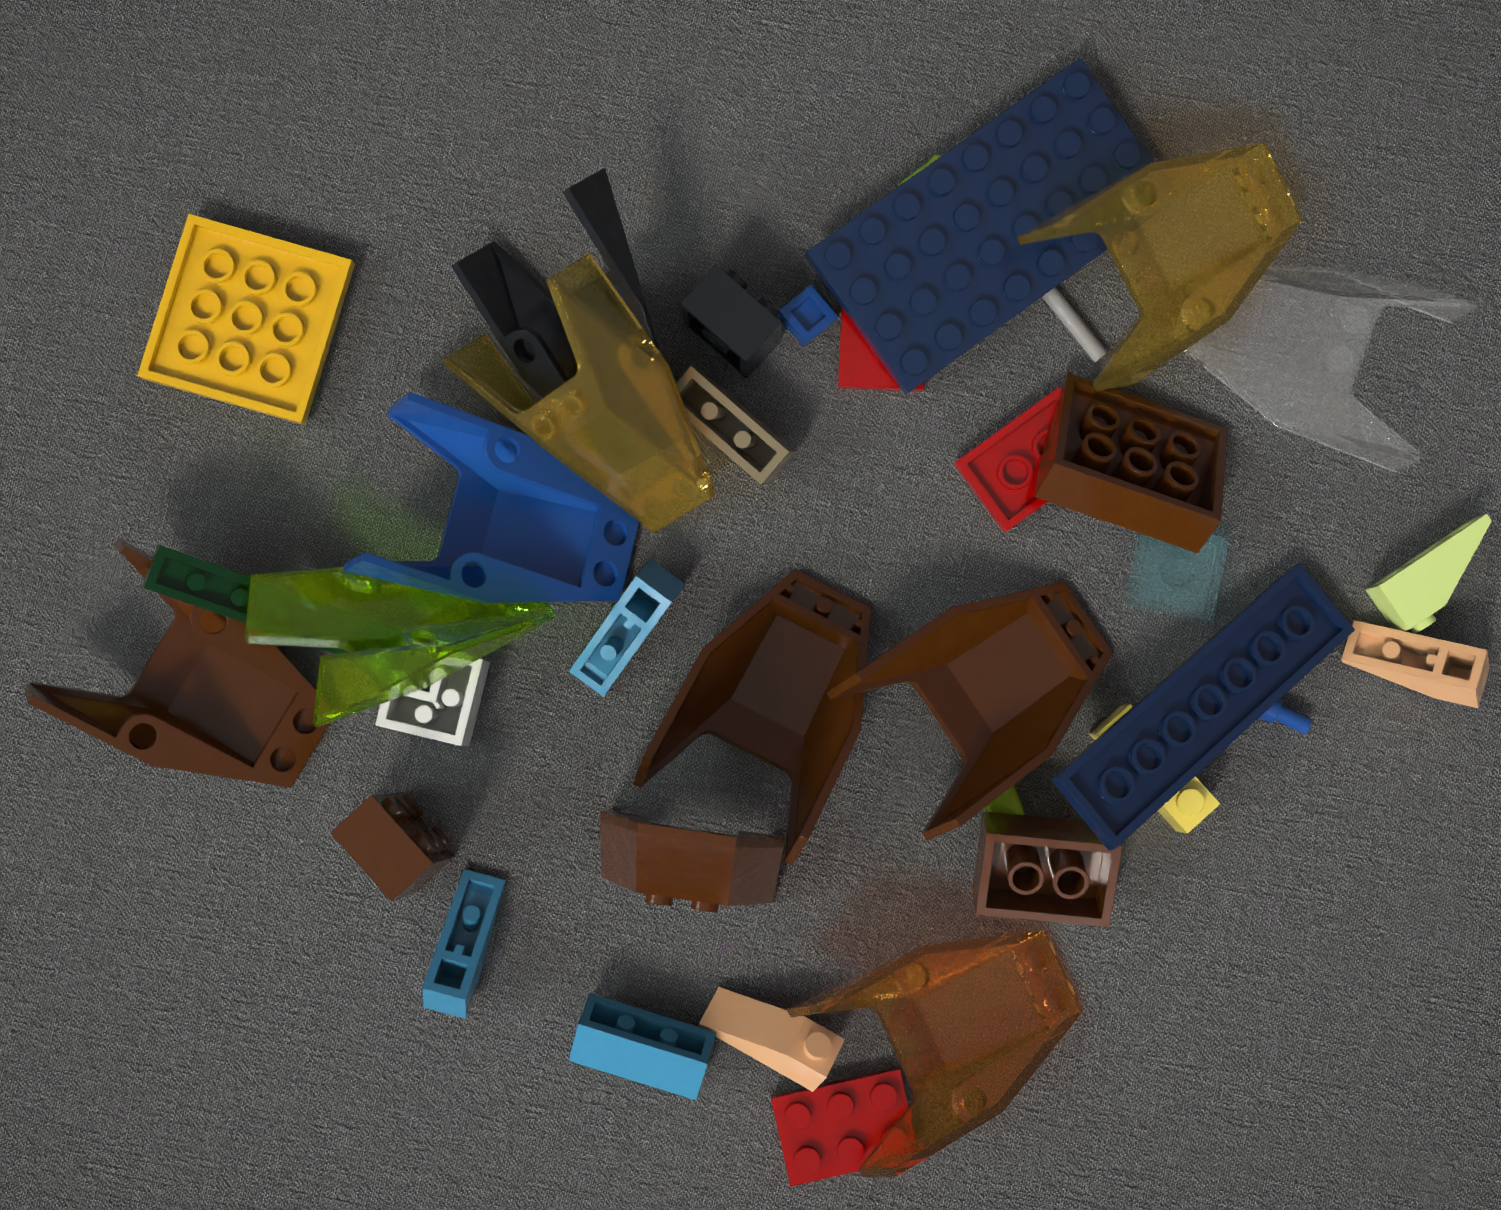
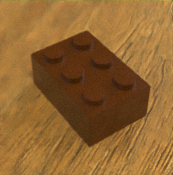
[330,793,455,902]
[972,811,1122,927]

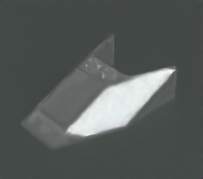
[1171,260,1480,473]

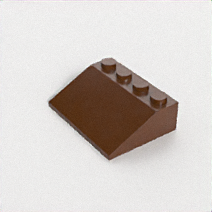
[1034,372,1228,553]

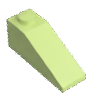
[1366,514,1492,634]

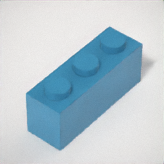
[569,993,716,1100]

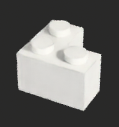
[375,649,490,746]

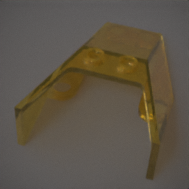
[1016,142,1303,391]
[441,253,716,533]

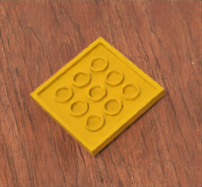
[137,214,355,425]

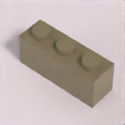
[672,366,798,485]

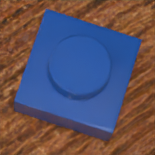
[779,285,838,347]

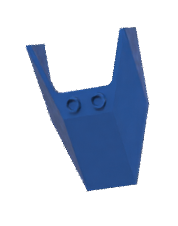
[343,392,640,603]

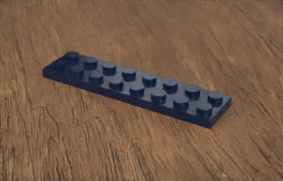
[1051,563,1355,851]

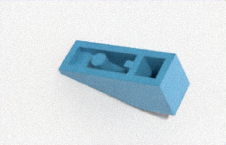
[569,559,686,697]
[422,869,506,1019]

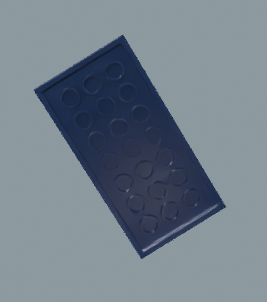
[805,58,1179,396]

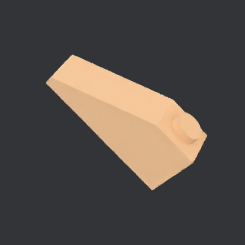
[1341,620,1490,708]
[698,987,845,1092]

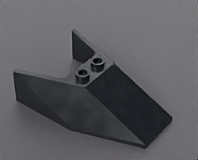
[451,168,685,471]

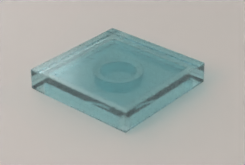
[1124,533,1229,623]

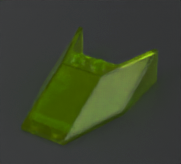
[245,567,555,728]

